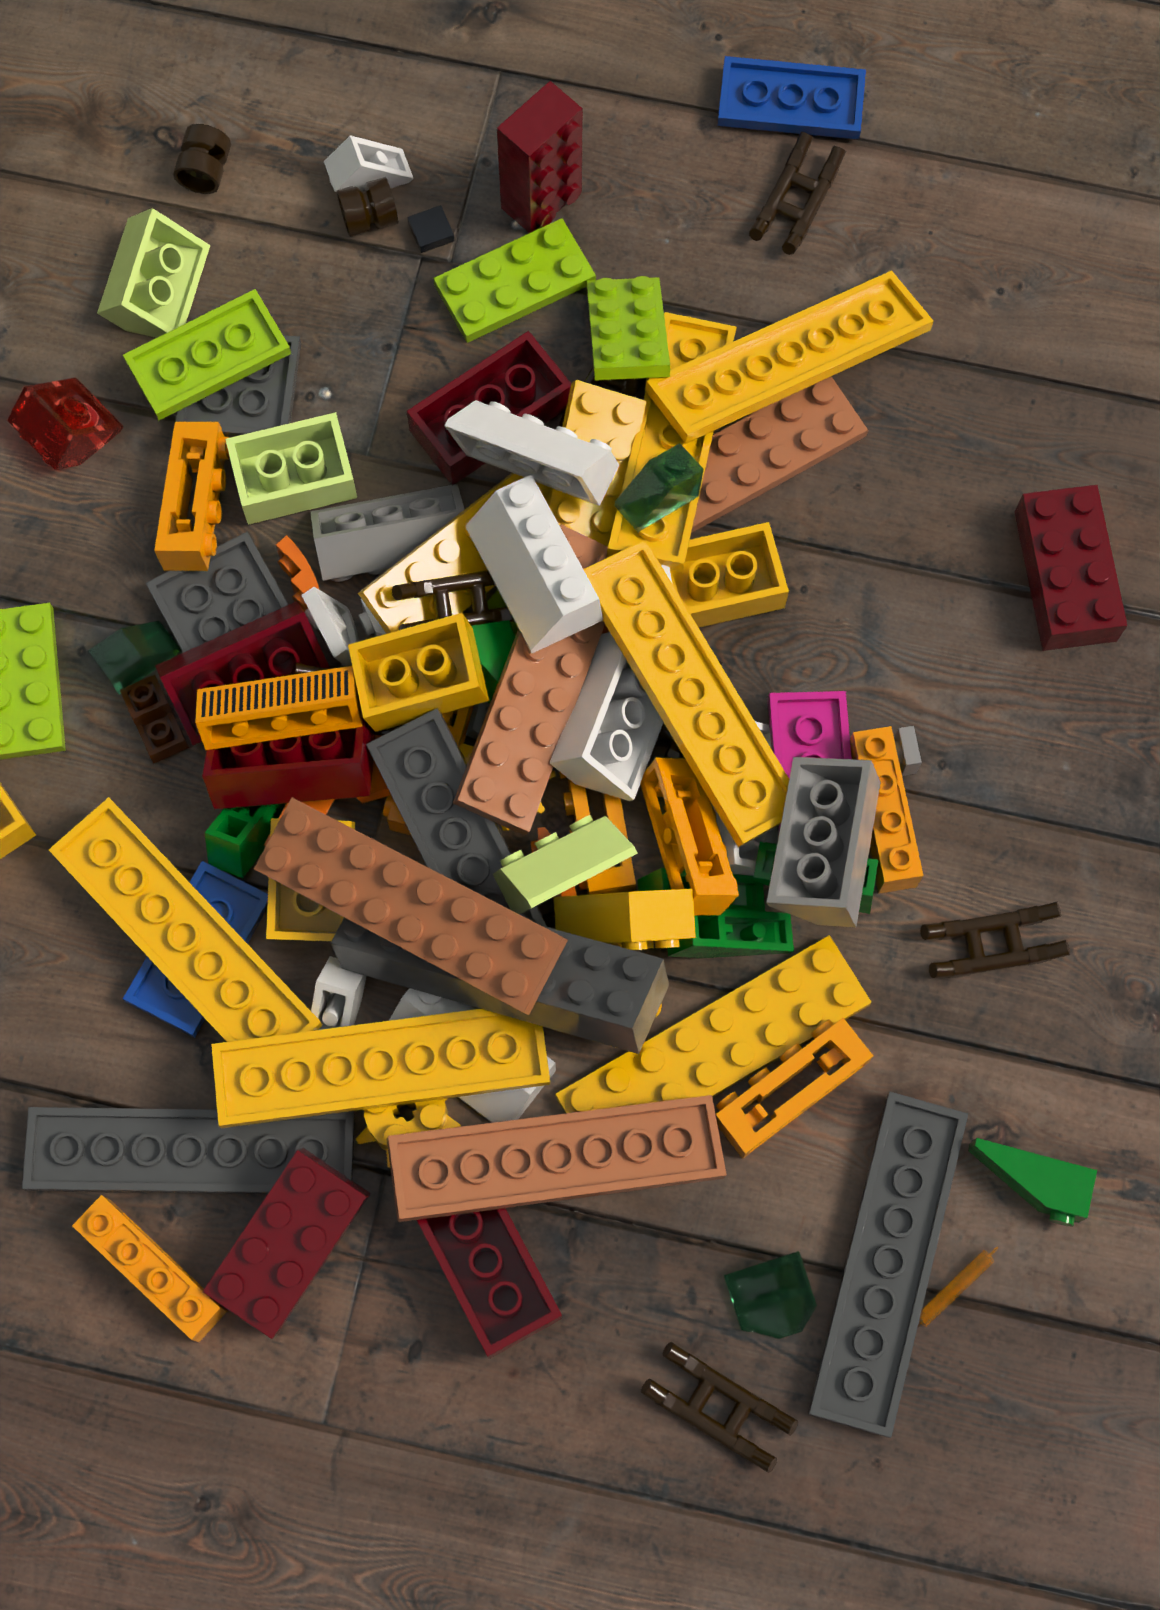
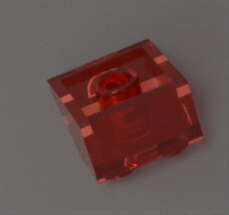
[7,378,124,470]

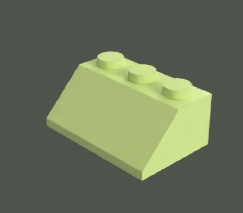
[97,208,210,338]
[493,815,638,914]

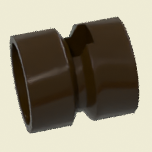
[173,124,231,194]
[337,177,399,237]

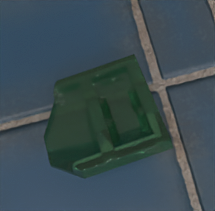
[724,1251,817,1339]

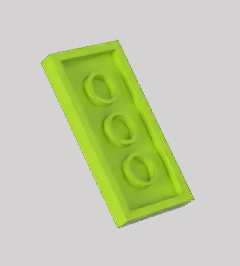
[433,218,596,343]
[587,276,670,380]
[123,289,291,420]
[0,603,66,760]

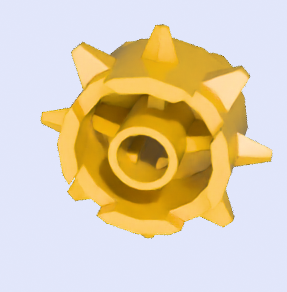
[356,1098,461,1168]

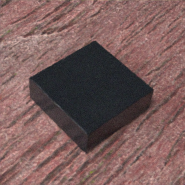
[407,205,455,253]

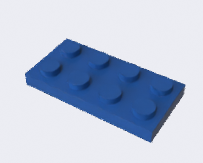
[717,56,866,139]
[123,861,268,1038]

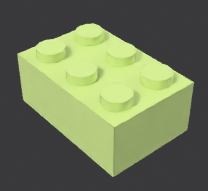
[225,412,357,525]

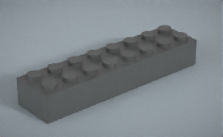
[331,917,669,1054]

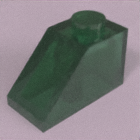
[614,443,704,532]
[88,621,182,695]

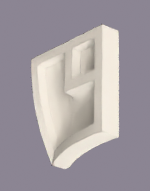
[302,587,359,667]

